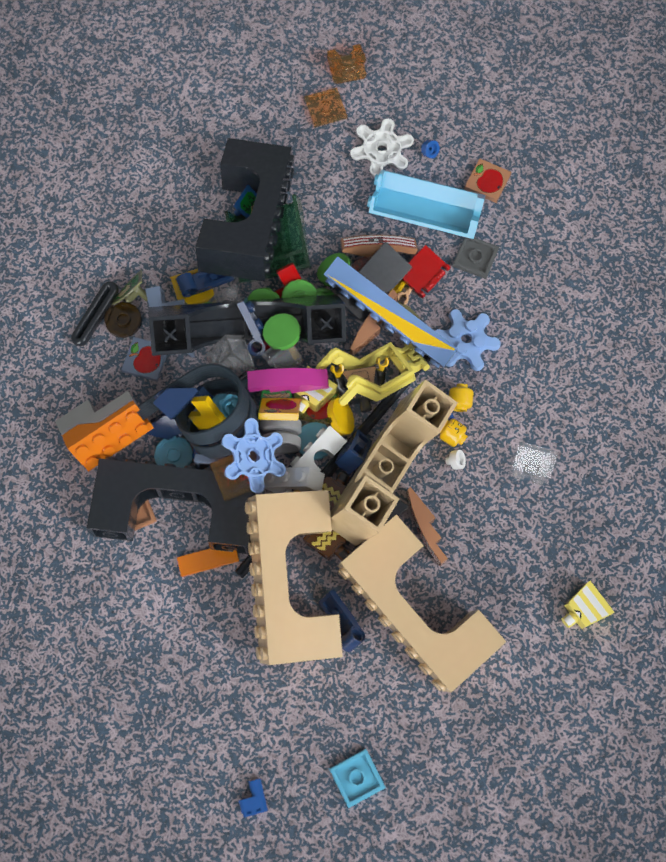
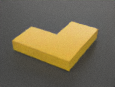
[188,396,226,430]

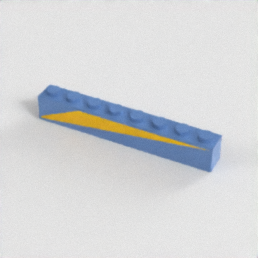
[324,256,458,368]

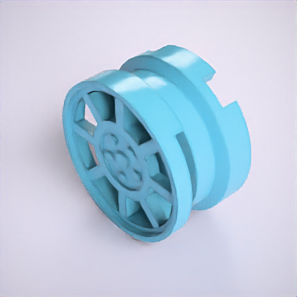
[212,393,238,418]

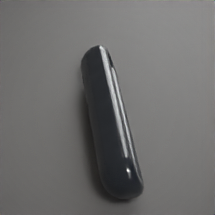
[71,281,119,346]

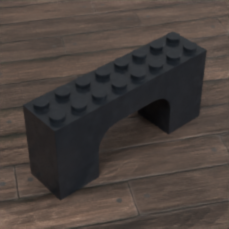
[195,138,295,282]
[86,457,257,554]

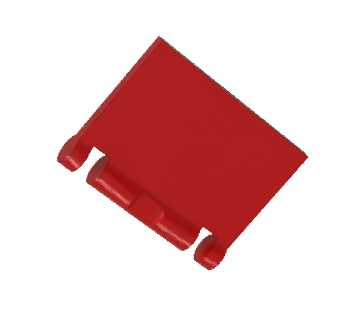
[401,245,451,298]

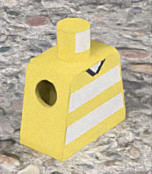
[294,366,338,415]
[561,581,614,629]

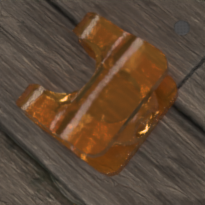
[327,44,366,84]

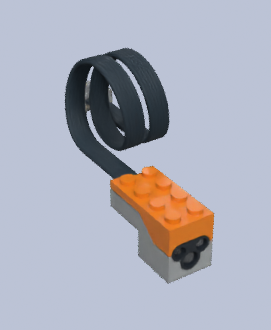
[55,345,303,472]

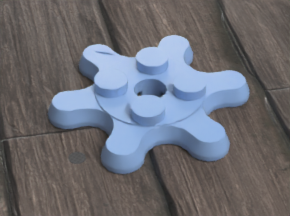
[435,309,501,371]
[221,418,286,494]

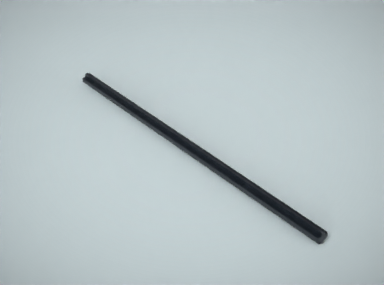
[235,355,431,578]

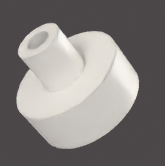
[445,450,466,470]

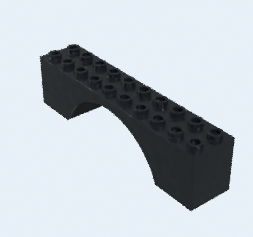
[148,294,346,356]

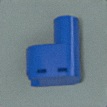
[239,778,268,818]

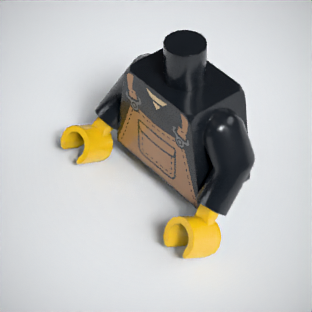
[330,357,389,413]

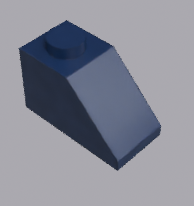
[153,388,200,420]
[146,413,189,440]
[335,430,372,475]

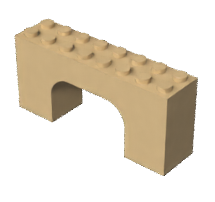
[330,379,458,546]
[245,490,343,665]
[338,515,506,693]

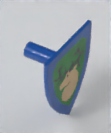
[233,185,257,218]

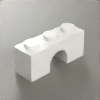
[290,426,347,472]
[264,467,325,493]

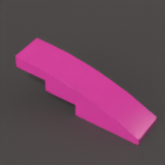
[247,368,329,393]

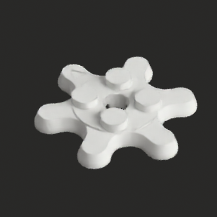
[350,119,414,176]

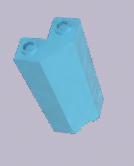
[367,170,485,239]

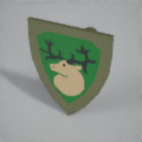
[112,270,148,305]

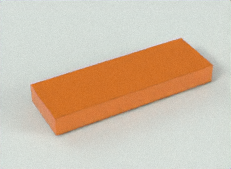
[177,549,239,577]

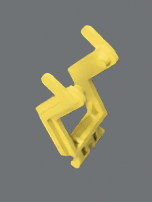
[315,342,430,406]

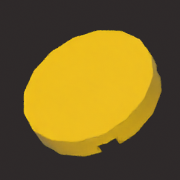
[327,398,355,436]

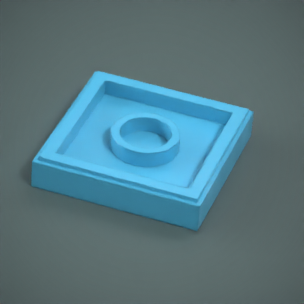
[329,749,386,808]

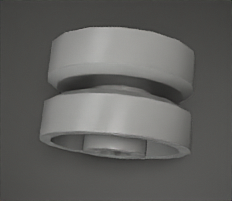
[259,420,302,454]

